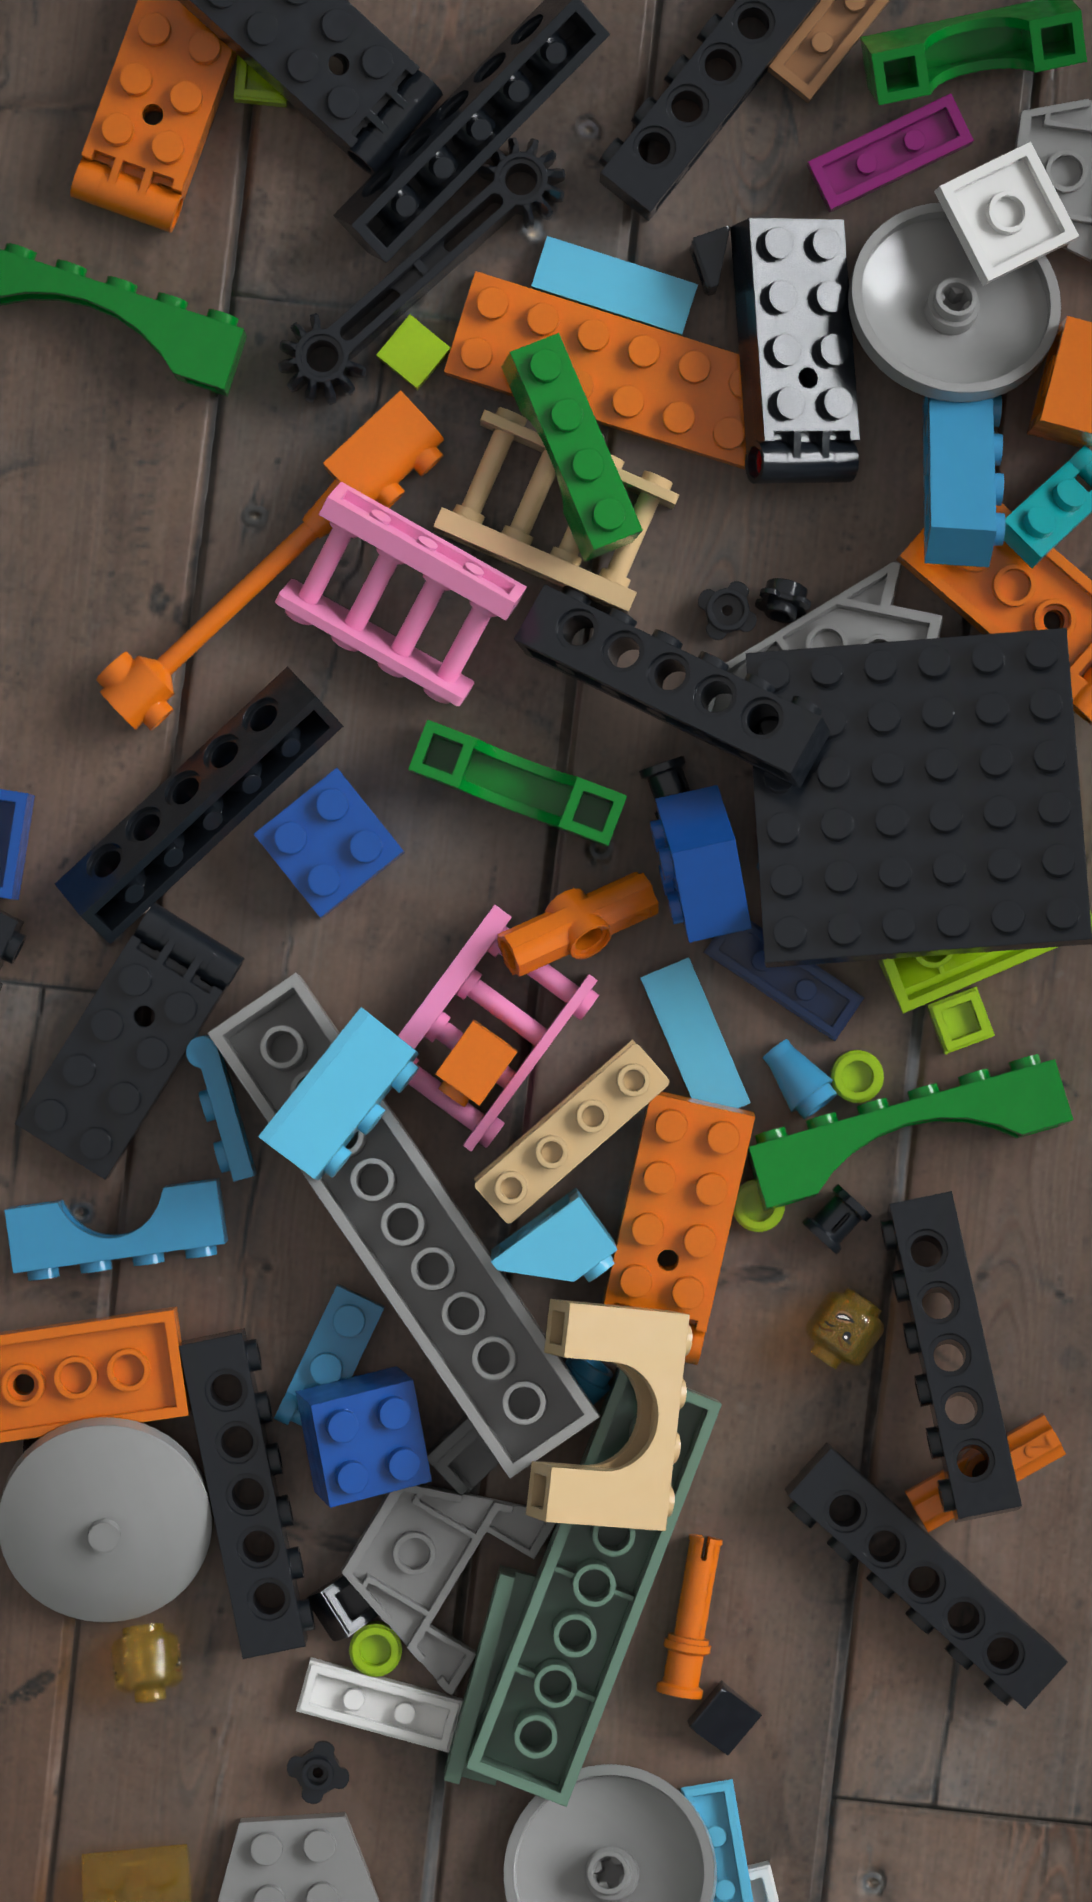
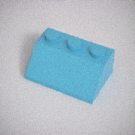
[258,1007,419,1180]
[491,1188,618,1282]

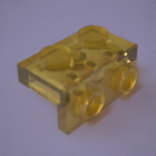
[82,1844,192,1902]

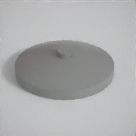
[848,203,1061,402]
[0,1417,212,1622]
[504,1764,717,1902]

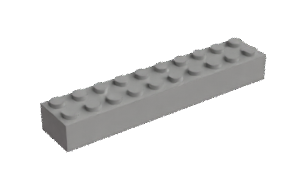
[208,973,600,1478]

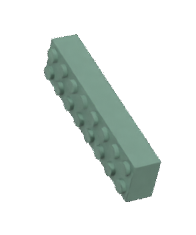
[466,1367,722,1807]

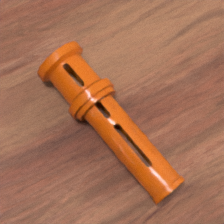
[656,1534,723,1700]

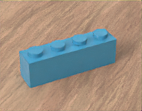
[922,395,1005,567]

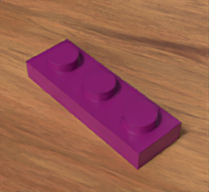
[806,93,974,213]

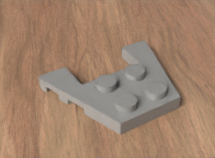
[1015,99,1092,263]
[341,1484,556,1695]
[218,1812,380,1902]

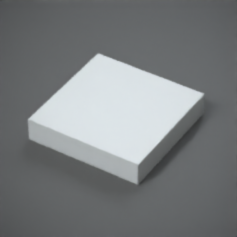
[934,142,1079,286]

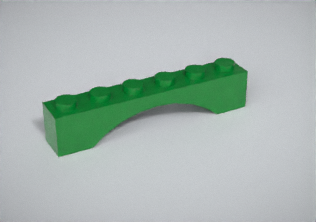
[0,243,247,397]
[747,1054,1074,1211]

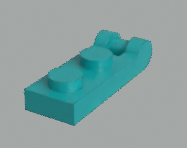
[1004,445,1092,568]

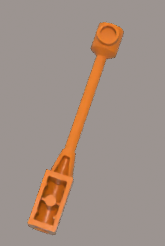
[96,390,444,731]

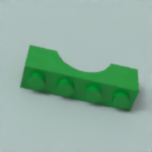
[860,0,1087,105]
[501,333,643,562]
[408,719,627,847]

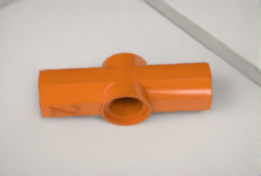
[497,872,659,977]
[904,1413,1066,1533]

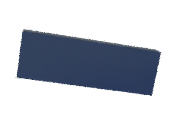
[703,920,864,1041]

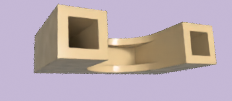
[526,1299,693,1531]

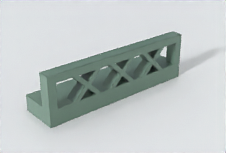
[444,1565,536,1786]

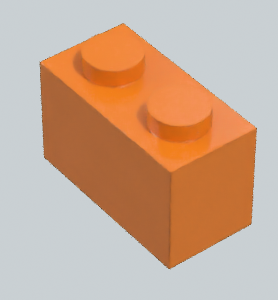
[435,1019,517,1107]

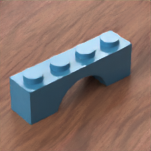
[4,1178,228,1281]

